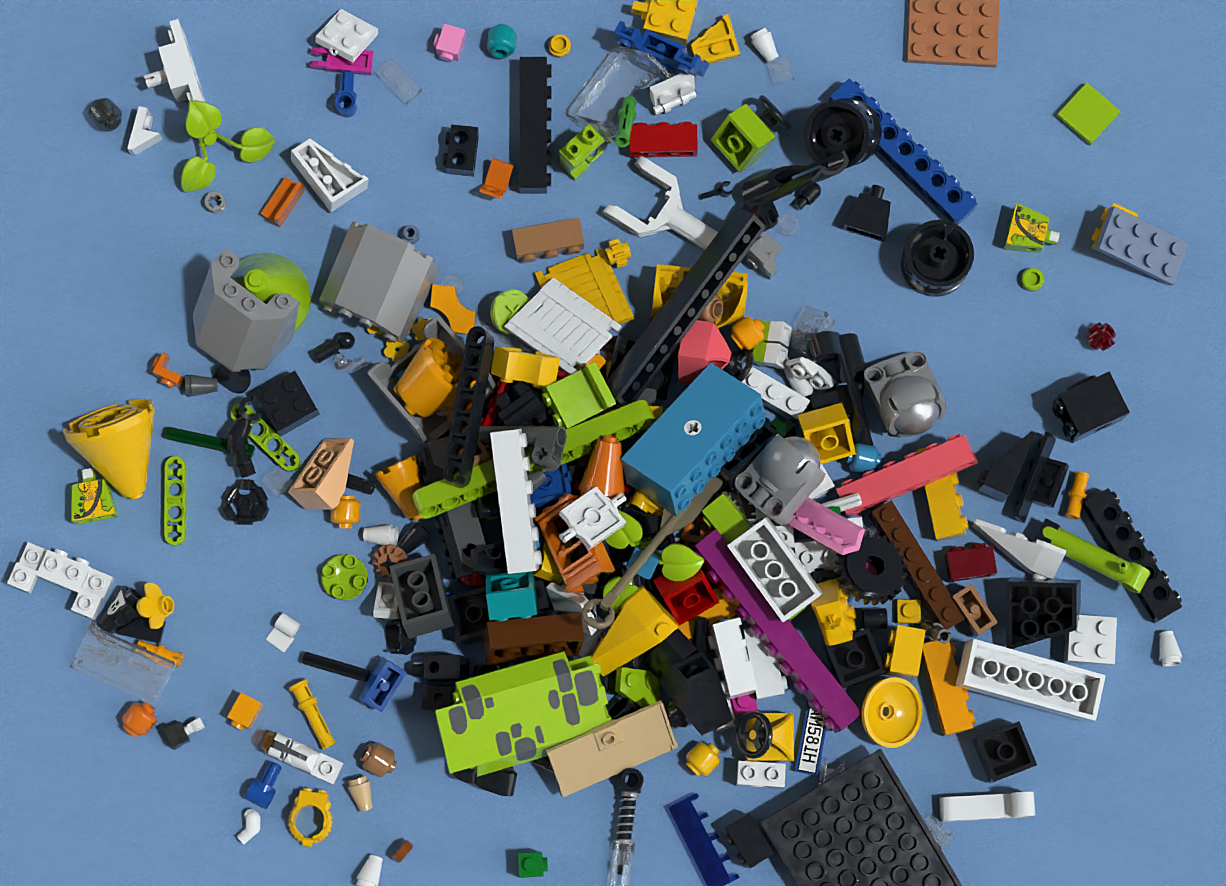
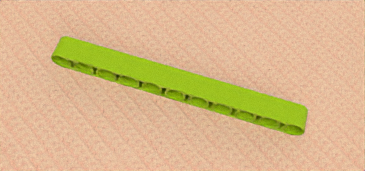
[412,400,656,519]

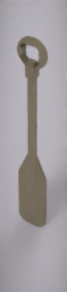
[582,475,723,629]

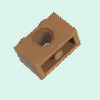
[952,584,998,638]

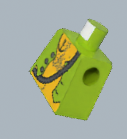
[1003,203,1060,253]
[71,468,119,525]

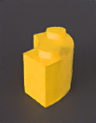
[491,346,560,388]

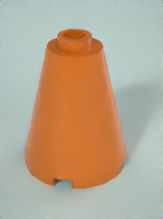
[578,435,625,499]

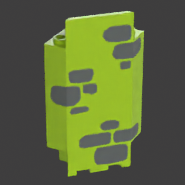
[435,651,611,777]

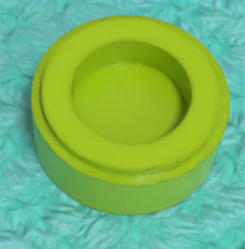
[1020,268,1044,292]

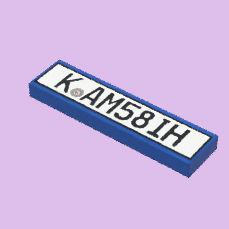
[794,700,827,776]

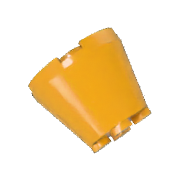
[393,338,476,418]

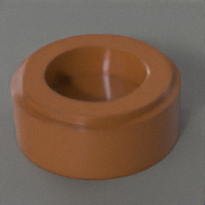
[392,840,413,863]

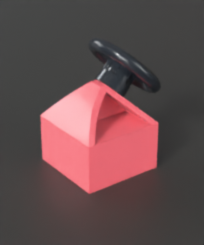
[678,320,754,384]

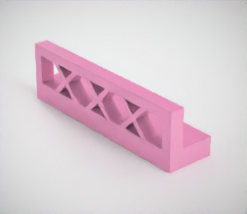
[777,497,865,555]

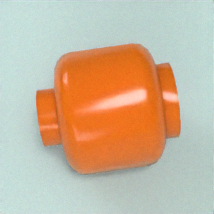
[122,701,157,737]

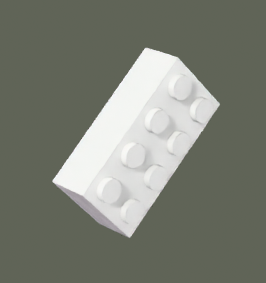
[727,517,823,622]

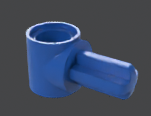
[335,71,357,117]
[245,761,282,809]

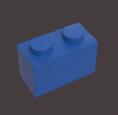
[358,656,407,712]

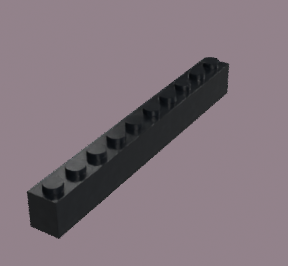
[606,207,766,407]

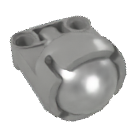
[864,351,947,437]
[735,434,826,525]

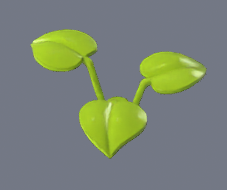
[181,100,275,192]
[603,510,704,614]

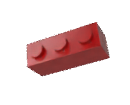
[629,121,698,158]

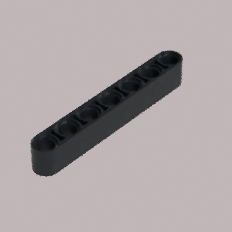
[443,326,494,488]

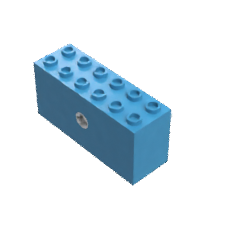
[621,363,765,516]

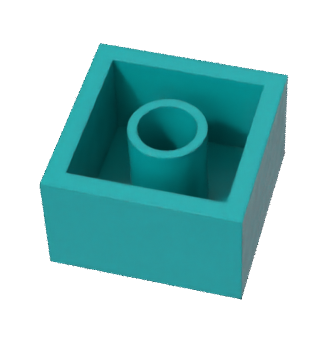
[486,571,537,621]

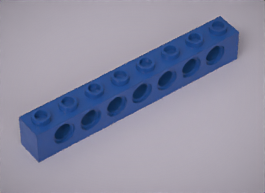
[829,78,978,225]

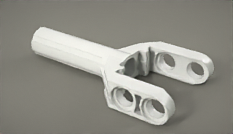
[603,156,718,250]

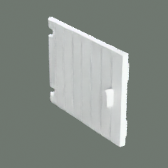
[504,277,622,375]

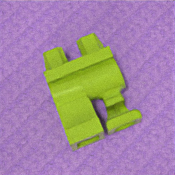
[559,124,605,181]

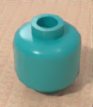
[487,24,517,59]

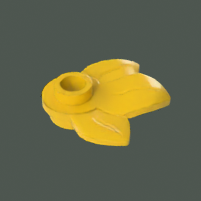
[136,583,174,629]

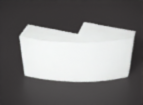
[785,357,836,391]

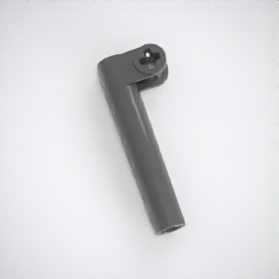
[462,426,567,473]

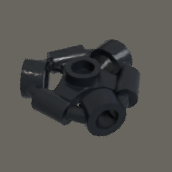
[222,479,270,525]

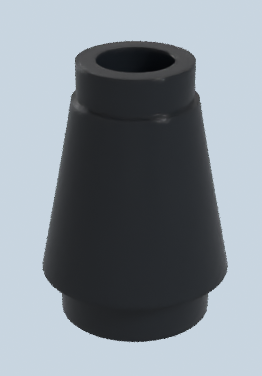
[397,522,430,555]

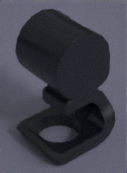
[643,515,675,550]

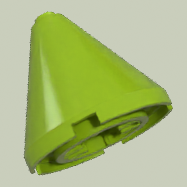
[230,253,311,333]

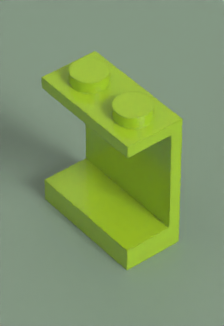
[542,362,616,430]

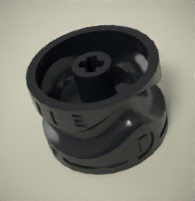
[803,98,882,169]
[901,220,974,297]

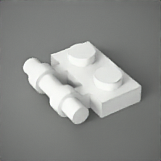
[650,73,697,115]

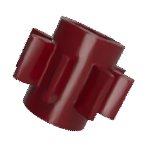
[1087,322,1116,351]

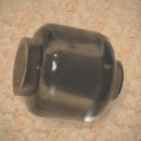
[88,98,122,131]

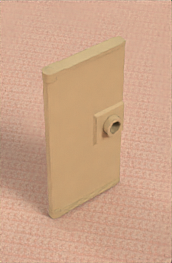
[546,700,678,798]

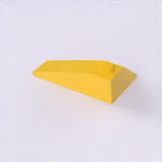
[591,586,678,677]

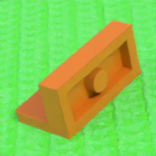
[261,177,305,228]

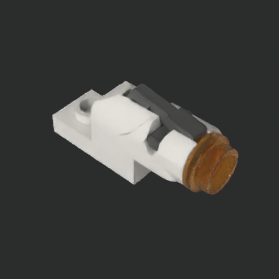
[261,732,344,785]

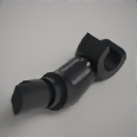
[226,396,263,478]

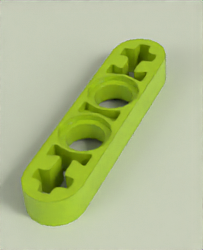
[231,403,301,472]
[164,456,187,547]

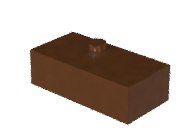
[482,613,585,666]

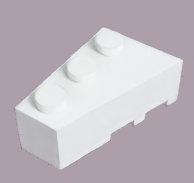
[291,139,369,212]
[707,617,757,700]

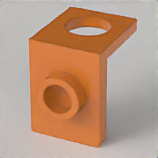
[479,158,514,199]

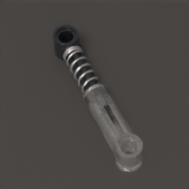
[606,768,644,886]

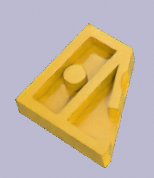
[691,14,740,65]

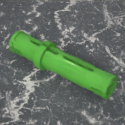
[615,96,637,147]

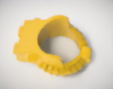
[288,788,333,847]

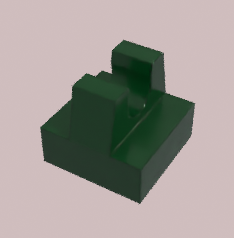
[770,417,796,438]

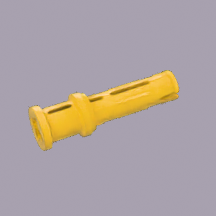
[289,679,336,750]

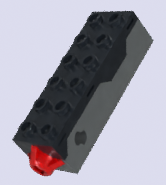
[416,436,486,589]

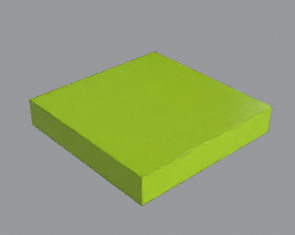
[1057,82,1121,145]

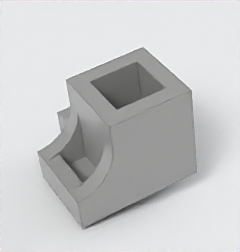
[746,232,782,279]

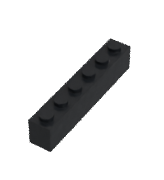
[519,57,552,194]

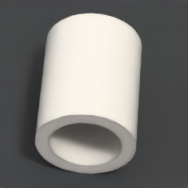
[274,613,301,638]

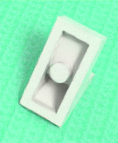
[127,106,162,156]
[373,582,400,619]

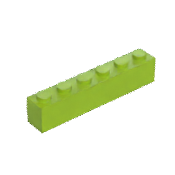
[702,492,811,620]

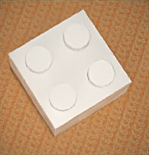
[1064,615,1117,667]

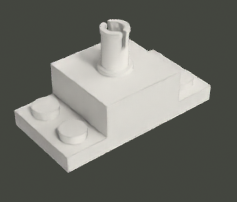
[144,19,205,103]

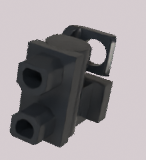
[495,381,557,426]

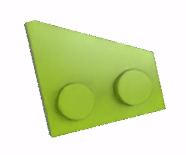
[615,667,660,708]

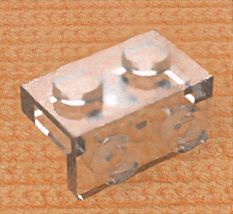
[787,305,835,359]

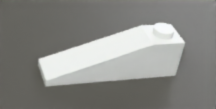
[972,519,1066,579]

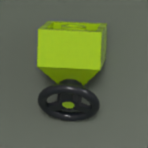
[710,95,791,173]

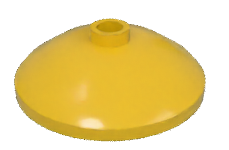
[862,677,923,748]

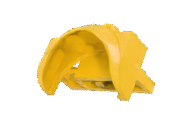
[651,264,748,329]

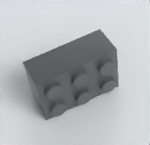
[390,554,454,638]

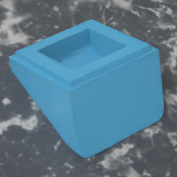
[626,546,659,580]

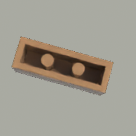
[512,218,584,263]

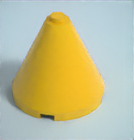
[63,398,155,500]

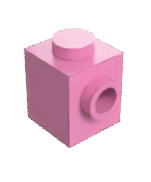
[434,24,466,62]

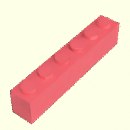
[836,434,978,517]

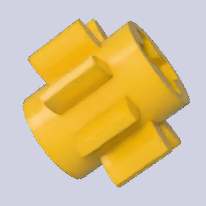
[604,238,632,268]

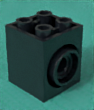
[1052,371,1130,443]

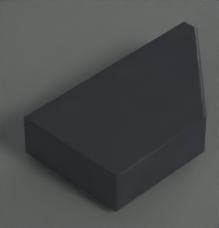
[118,616,166,644]

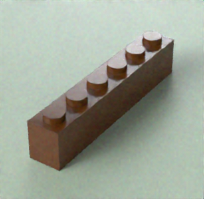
[868,500,965,630]

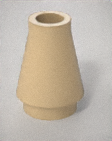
[347,775,373,812]

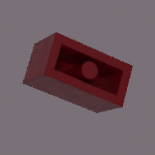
[944,543,997,583]

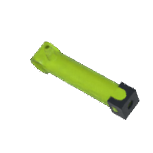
[1035,518,1150,594]

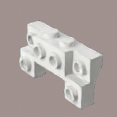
[775,516,863,573]
[7,542,115,620]

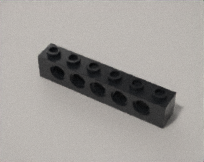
[1082,488,1182,623]

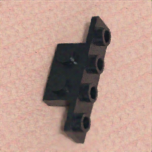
[1014,432,1069,523]

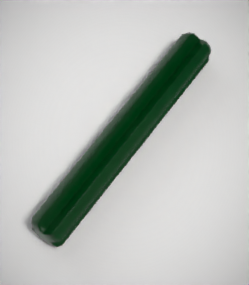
[165,427,255,457]

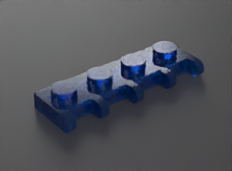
[668,793,740,886]

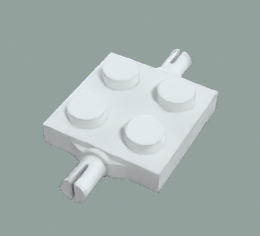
[559,486,626,550]

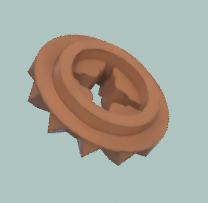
[372,544,409,581]

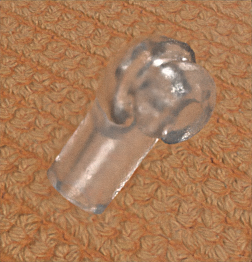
[333,354,368,374]

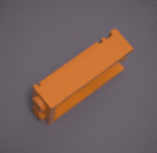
[535,494,615,593]

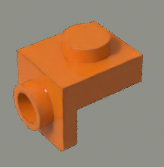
[152,352,184,388]

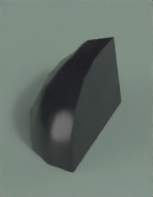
[213,364,251,394]

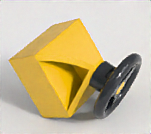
[735,711,794,762]

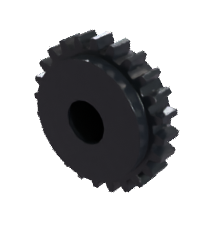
[834,532,908,606]

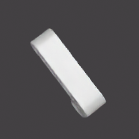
[939,792,1036,822]

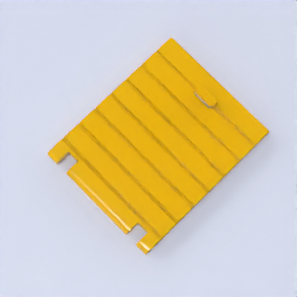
[535,248,634,324]

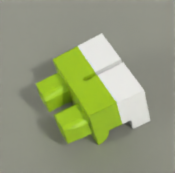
[746,321,792,369]

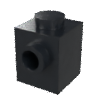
[421,684,455,711]

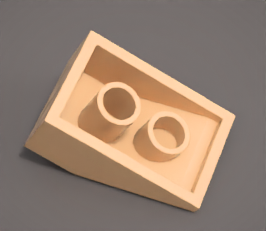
[288,438,354,510]

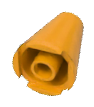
[374,454,424,521]

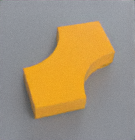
[430,284,476,334]

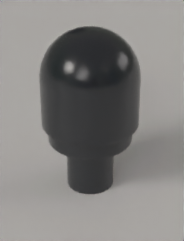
[795,182,821,210]

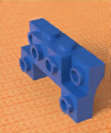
[614,21,709,77]

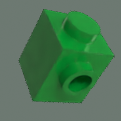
[518,852,548,878]

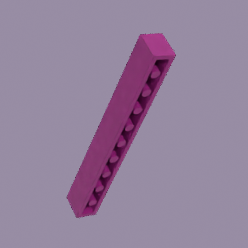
[691,529,862,733]

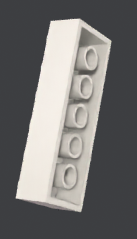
[955,639,1106,722]

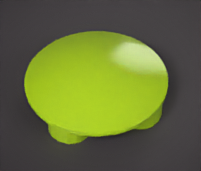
[321,554,368,600]

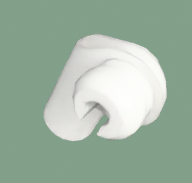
[237,809,261,844]

